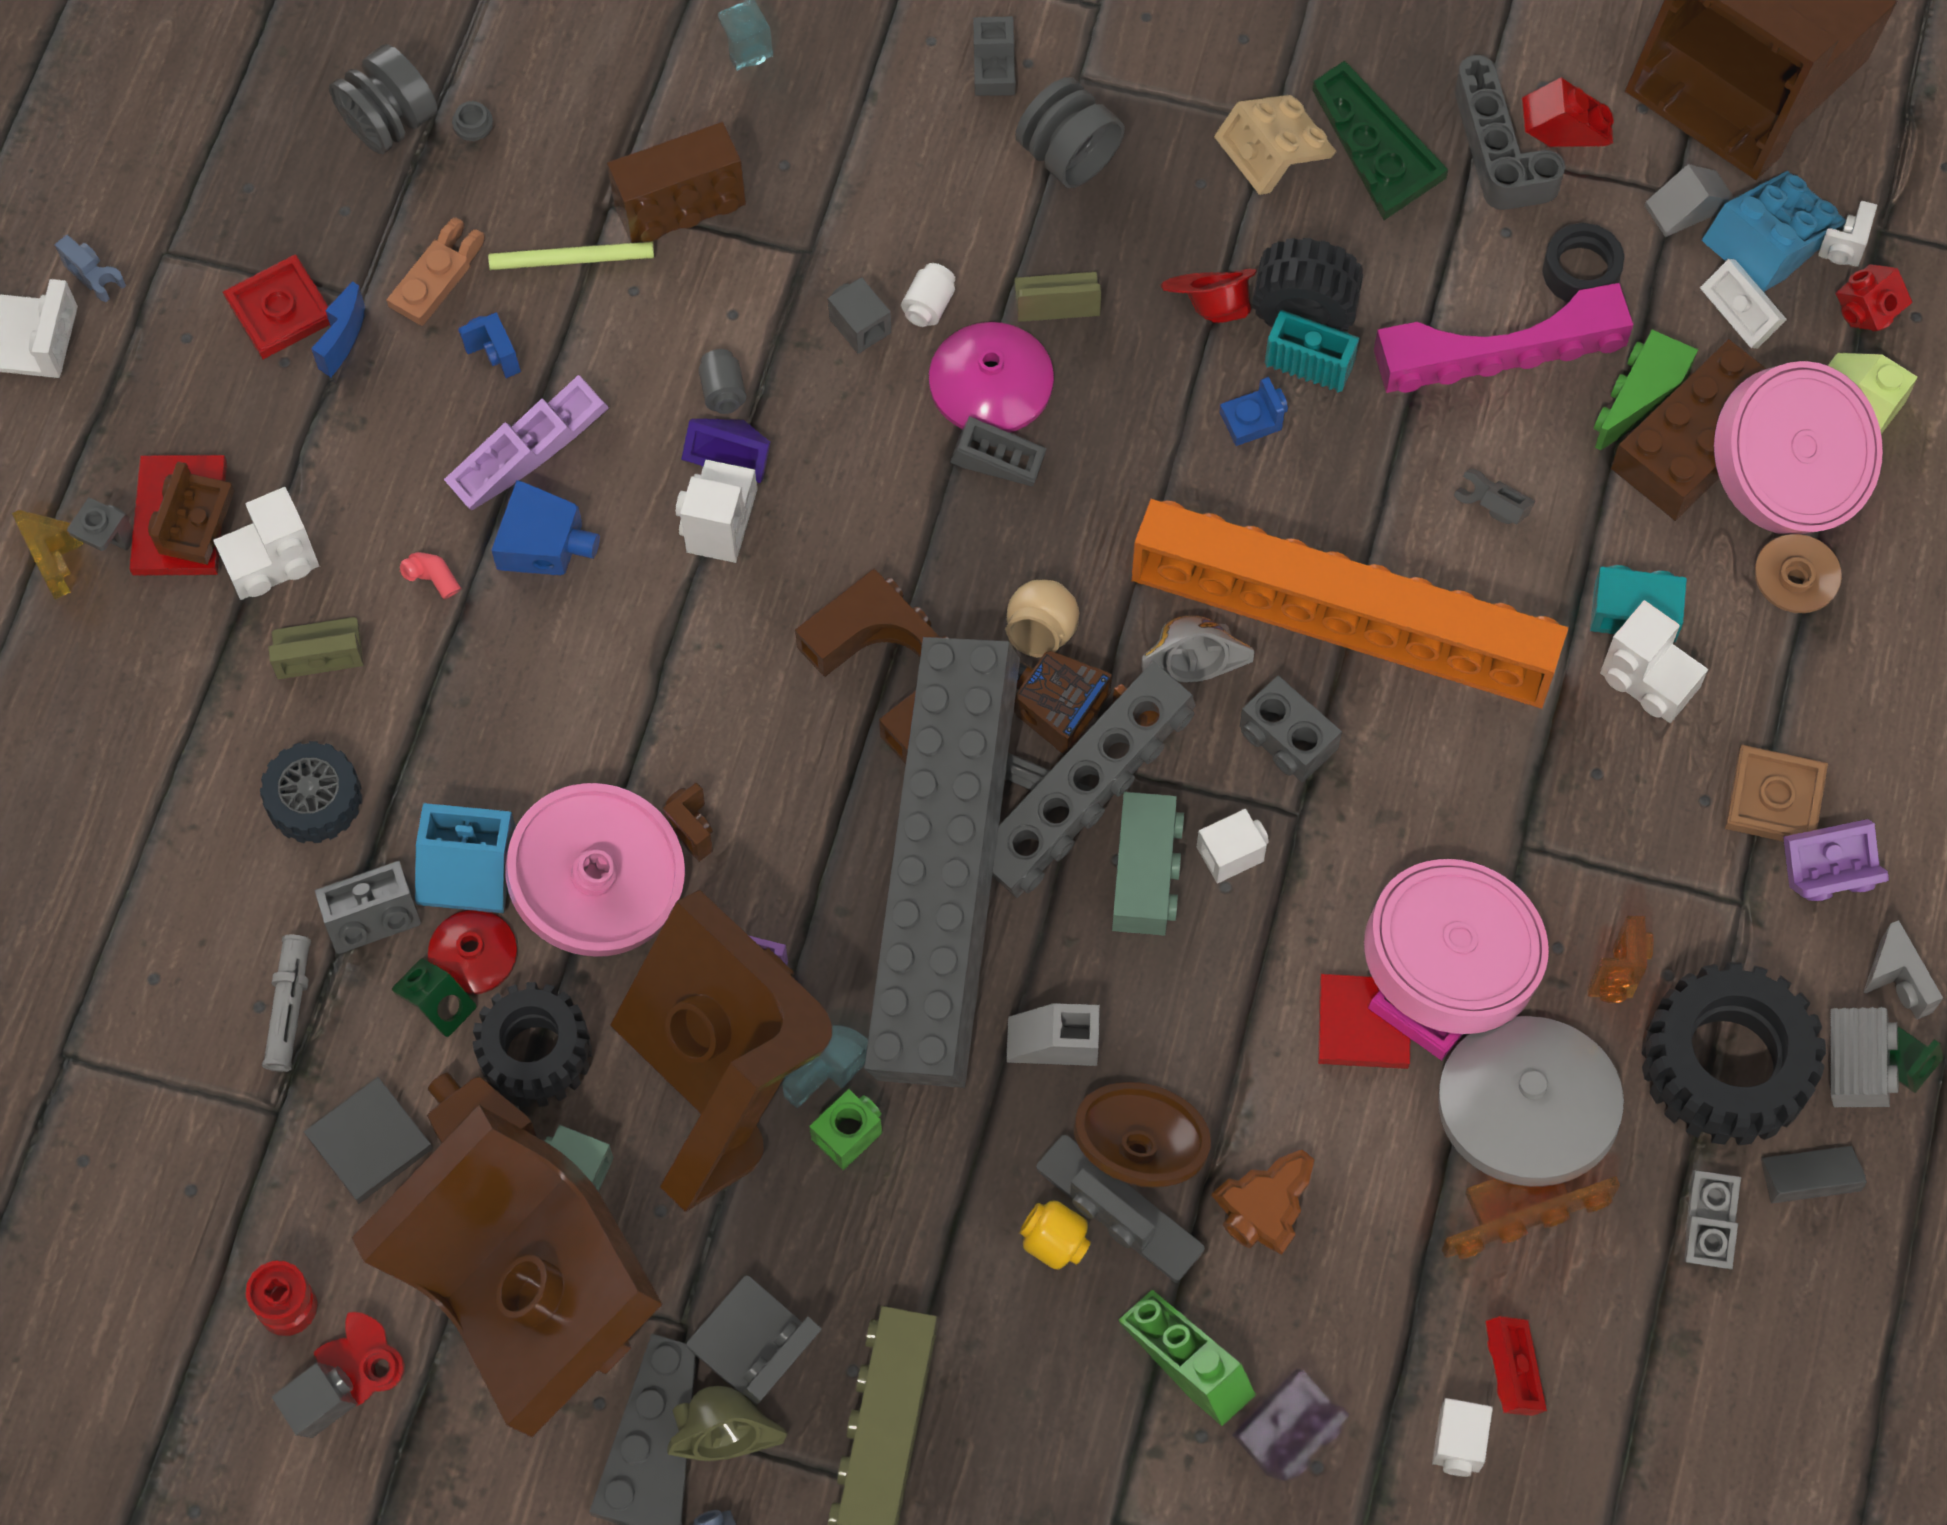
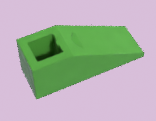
[1593,330,1698,450]
[1119,1290,1256,1426]

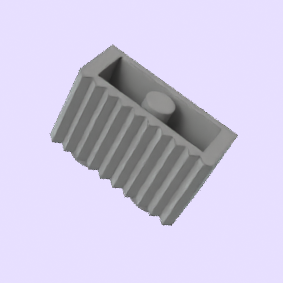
[1831,1007,1899,1107]

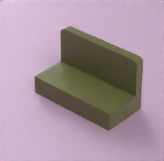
[1014,272,1101,322]
[268,617,364,680]

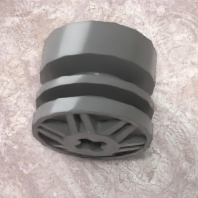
[329,44,438,154]
[1016,77,1125,188]

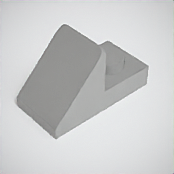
[1864,920,1943,1020]

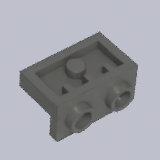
[315,861,421,954]

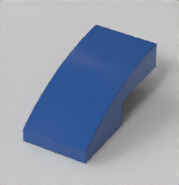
[311,281,365,377]

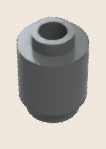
[698,349,746,414]

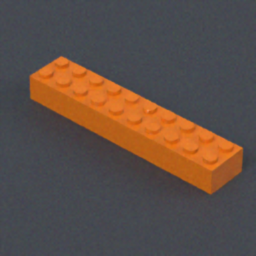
[1131,499,1569,709]

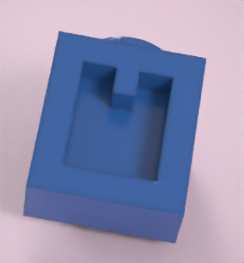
[459,312,521,378]
[1219,377,1288,446]

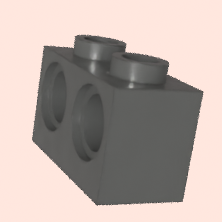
[1239,675,1342,783]

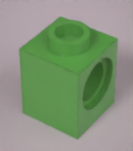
[809,1089,882,1170]

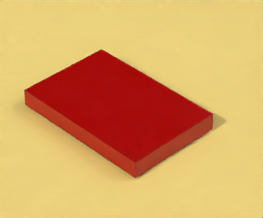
[129,455,227,576]

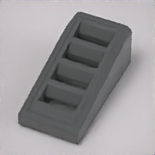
[950,416,1047,486]

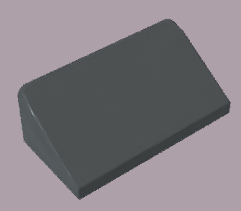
[1761,1146,1867,1204]

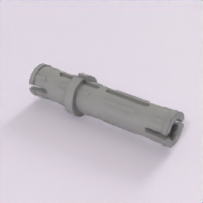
[262,934,311,1072]

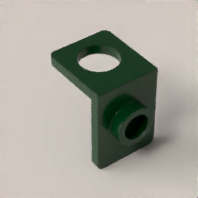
[392,958,477,1037]
[1890,1026,1943,1093]

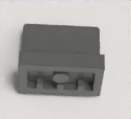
[686,1276,822,1406]

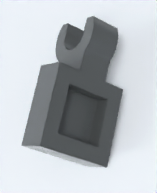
[1454,469,1536,525]

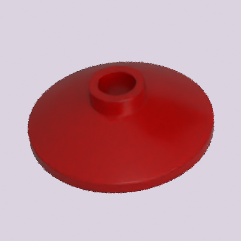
[428,910,517,995]

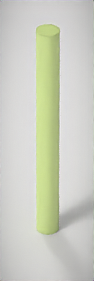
[488,241,654,270]

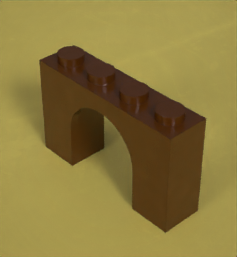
[795,568,948,764]

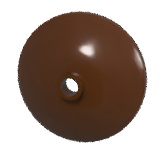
[1074,1082,1211,1187]

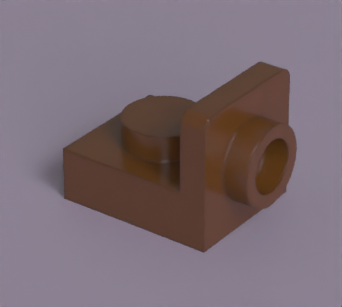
[663,783,713,862]

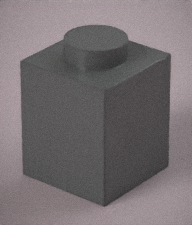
[828,277,892,354]
[272,1362,357,1438]

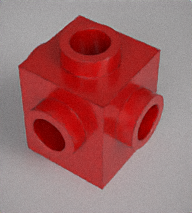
[1836,264,1913,331]

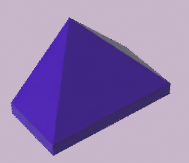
[681,418,771,483]

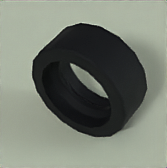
[1542,223,1625,303]

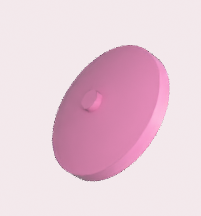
[505,783,685,957]

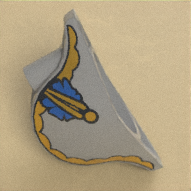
[1141,615,1254,682]

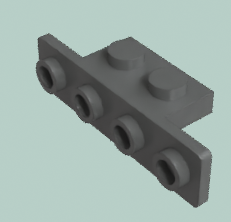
[1037,1135,1205,1282]

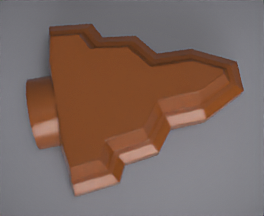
[1211,1149,1315,1255]

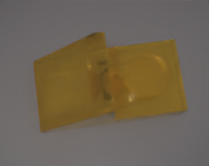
[11,510,84,599]

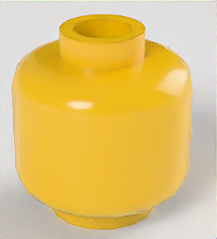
[1019,1200,1091,1270]

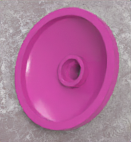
[929,322,1054,433]

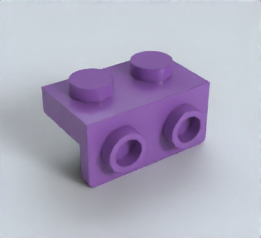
[1783,819,1889,901]

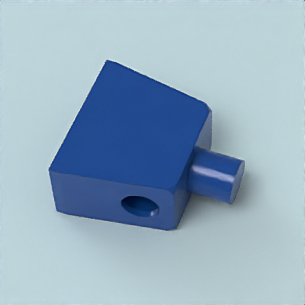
[491,480,600,575]

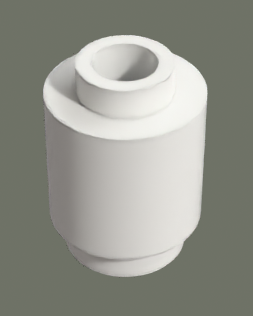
[901,263,955,327]

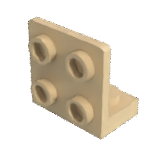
[1214,95,1336,195]

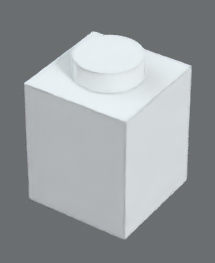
[1196,808,1269,884]
[1432,1398,1492,1477]

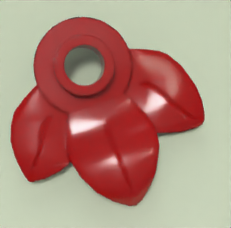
[314,1312,405,1406]

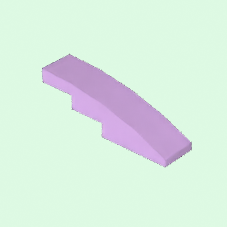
[444,375,609,510]

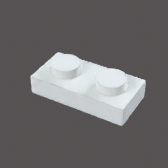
[1700,259,1787,348]

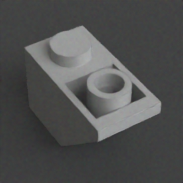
[1007,1003,1100,1066]

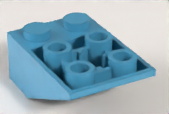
[1701,171,1846,292]

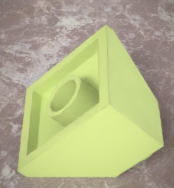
[1828,353,1918,434]

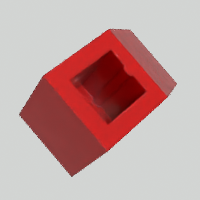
[1522,77,1614,147]

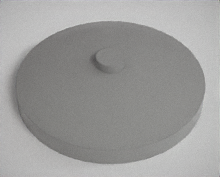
[1438,1016,1624,1186]

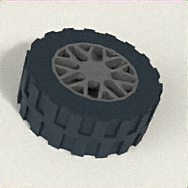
[260,741,362,843]

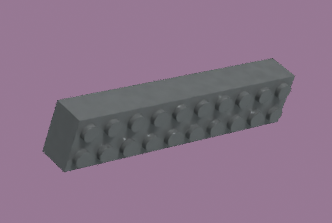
[864,637,1020,1088]

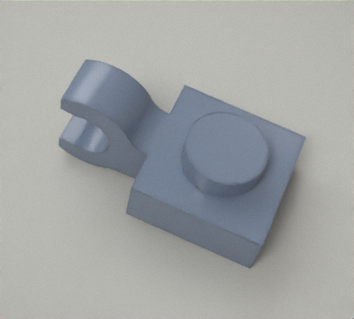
[55,235,126,302]

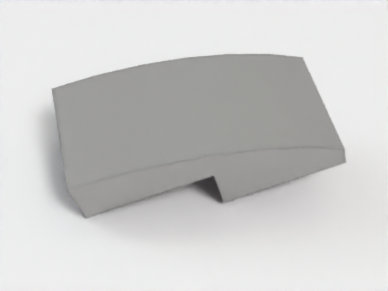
[1685,1170,1741,1269]

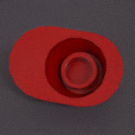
[1161,269,1257,323]

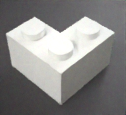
[676,460,757,563]
[213,487,319,600]
[1600,600,1708,724]

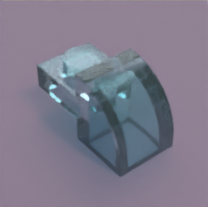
[782,1025,868,1109]

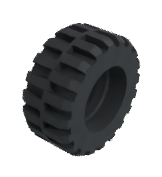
[1641,962,1826,1146]

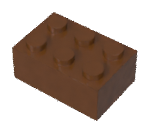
[607,122,746,243]

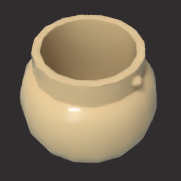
[1005,580,1080,658]

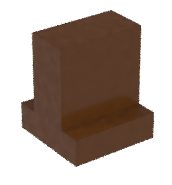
[1625,0,1898,180]

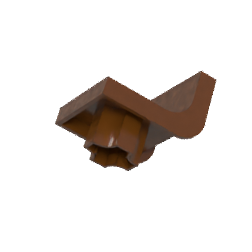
[610,890,832,1212]
[352,1105,662,1437]

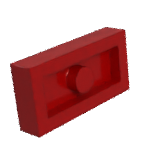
[1485,1316,1547,1416]

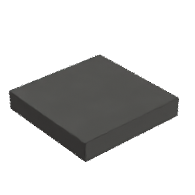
[304,1077,433,1204]

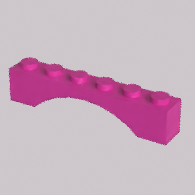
[1374,283,1633,393]

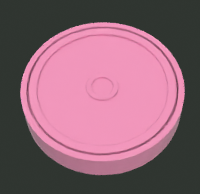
[1714,361,1883,535]
[1364,859,1549,1034]

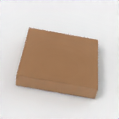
[1725,745,1828,842]

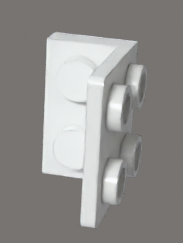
[0,279,78,378]

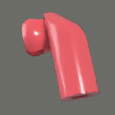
[400,552,461,600]

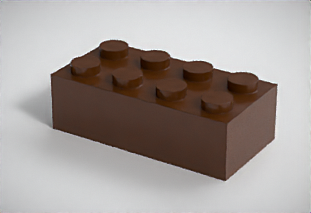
[1611,339,1766,521]

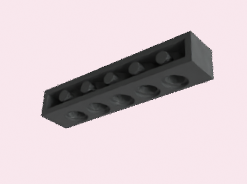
[992,661,1196,898]

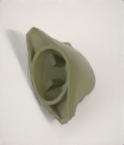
[667,1386,787,1461]

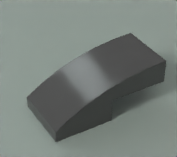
[973,16,1015,96]

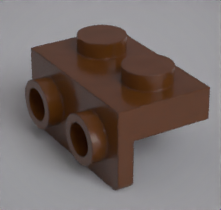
[148,462,235,565]

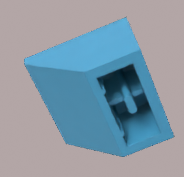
[415,803,516,913]

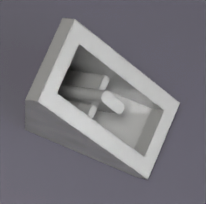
[1645,164,1735,237]

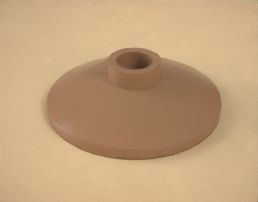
[1755,534,1842,613]

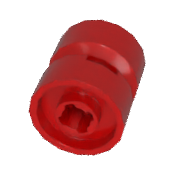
[245,1261,318,1336]

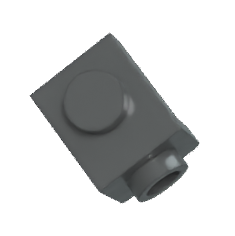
[67,497,133,551]

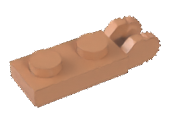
[386,217,485,326]

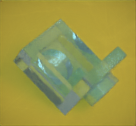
[718,0,773,71]

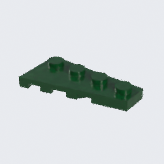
[1312,60,1448,221]

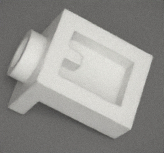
[1818,201,1877,267]

